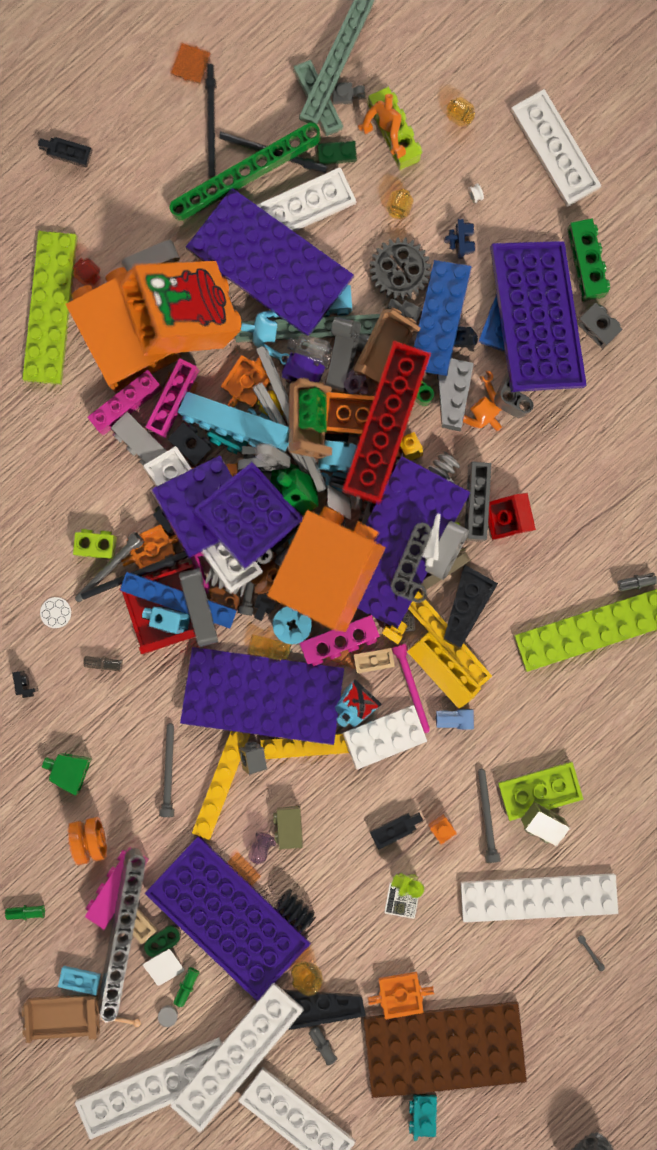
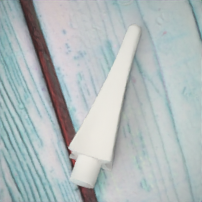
[422,514,440,567]

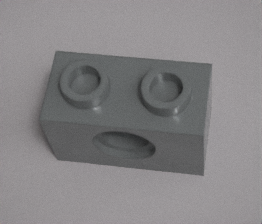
[577,303,623,350]

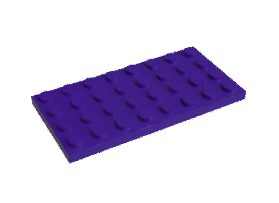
[186,188,354,337]
[490,241,587,392]
[358,456,470,629]
[180,647,344,745]
[144,836,311,1001]

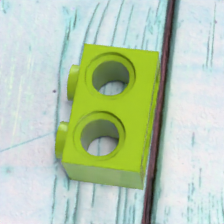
[73,529,117,559]

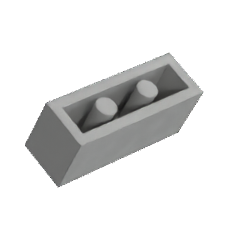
[111,412,167,465]

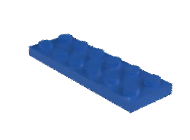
[414,260,472,376]

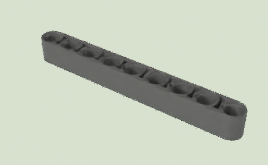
[98,848,146,1022]

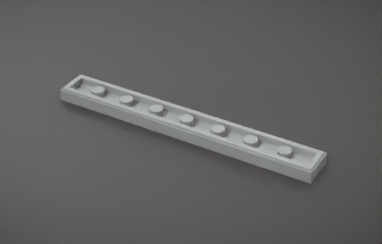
[256,346,327,492]

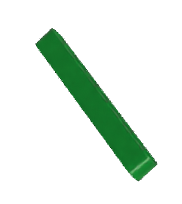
[169,123,321,221]

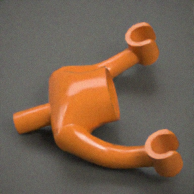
[358,94,406,159]
[463,371,502,431]

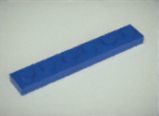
[120,572,237,629]

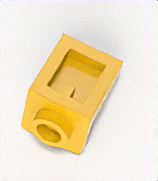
[400,432,423,461]
[382,621,408,644]

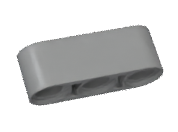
[122,240,180,271]
[425,521,469,580]

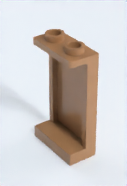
[353,308,421,386]
[289,378,332,459]
[21,994,100,1043]

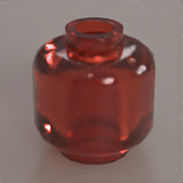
[72,257,101,286]

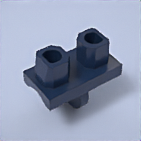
[444,219,475,259]

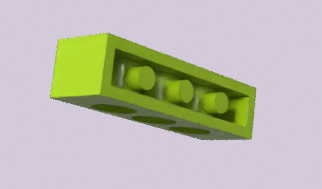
[368,87,422,171]

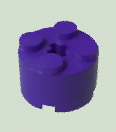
[281,352,326,384]

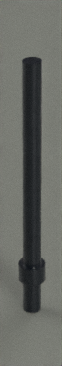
[205,64,216,178]
[219,131,328,173]
[81,551,188,600]

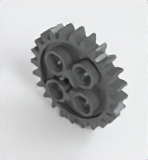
[369,237,431,300]

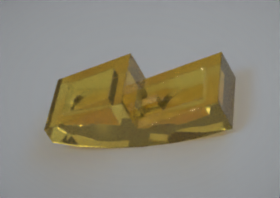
[247,634,292,661]

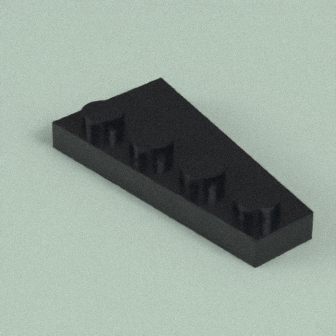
[443,565,498,649]

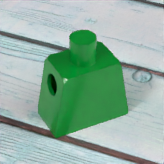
[277,469,318,515]
[42,753,92,795]

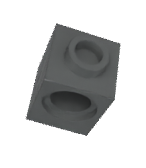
[239,742,267,775]

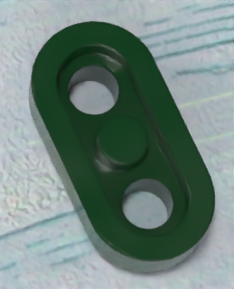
[144,925,181,957]

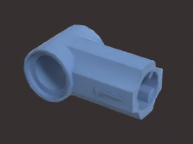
[436,709,474,730]

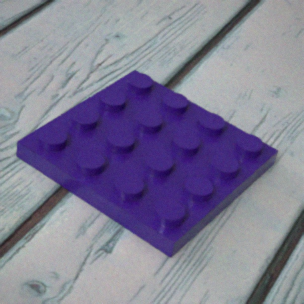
[151,456,232,558]
[192,462,303,570]

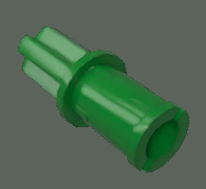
[5,905,45,921]
[173,967,200,1007]

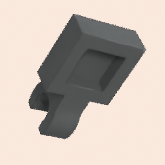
[333,82,365,105]
[387,299,422,321]

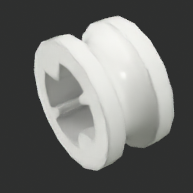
[468,183,484,203]

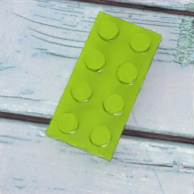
[498,762,584,821]

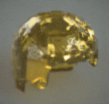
[291,961,323,996]

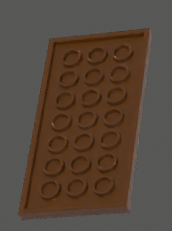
[364,1001,527,1098]

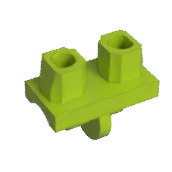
[391,873,425,898]

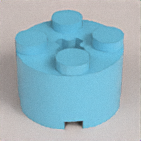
[318,441,358,473]
[273,606,312,644]

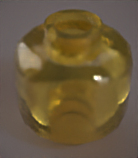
[447,97,475,127]
[386,189,414,219]

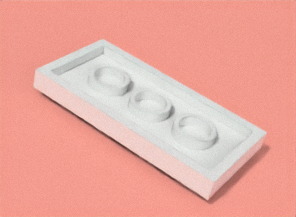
[342,705,427,769]

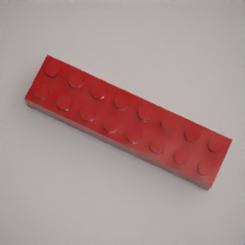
[343,341,431,505]

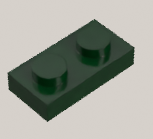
[318,141,357,165]

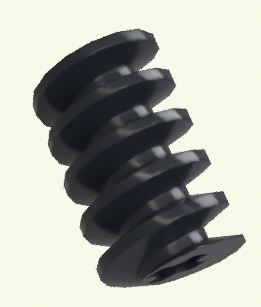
[274,888,316,933]

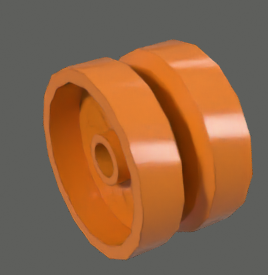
[68,817,107,865]

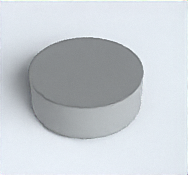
[158,1005,178,1027]

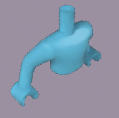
[241,310,289,366]

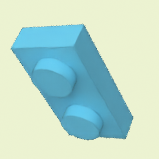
[58,966,101,995]

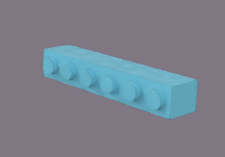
[178,392,289,453]

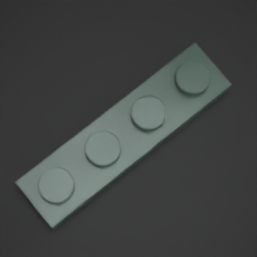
[293,60,343,136]

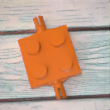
[221,355,270,408]
[121,524,179,569]
[368,972,434,1019]

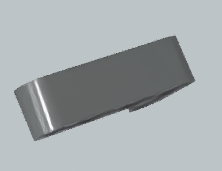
[326,317,361,394]
[494,371,534,418]
[391,522,431,603]
[179,568,219,647]

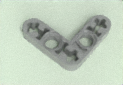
[238,444,290,472]

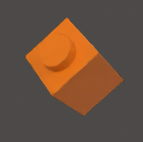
[428,814,457,845]

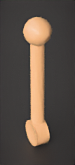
[101,1017,141,1027]

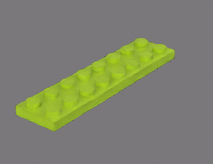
[22,231,77,385]
[514,589,657,672]

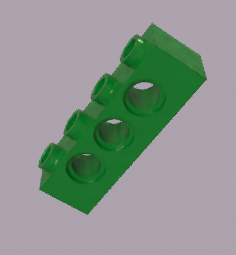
[567,218,610,302]

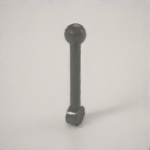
[578,935,605,971]

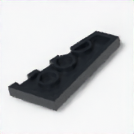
[282,989,366,1030]

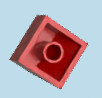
[488,493,536,540]

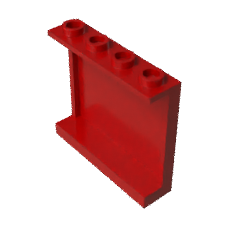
[119,562,216,655]

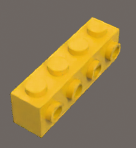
[407,632,481,709]

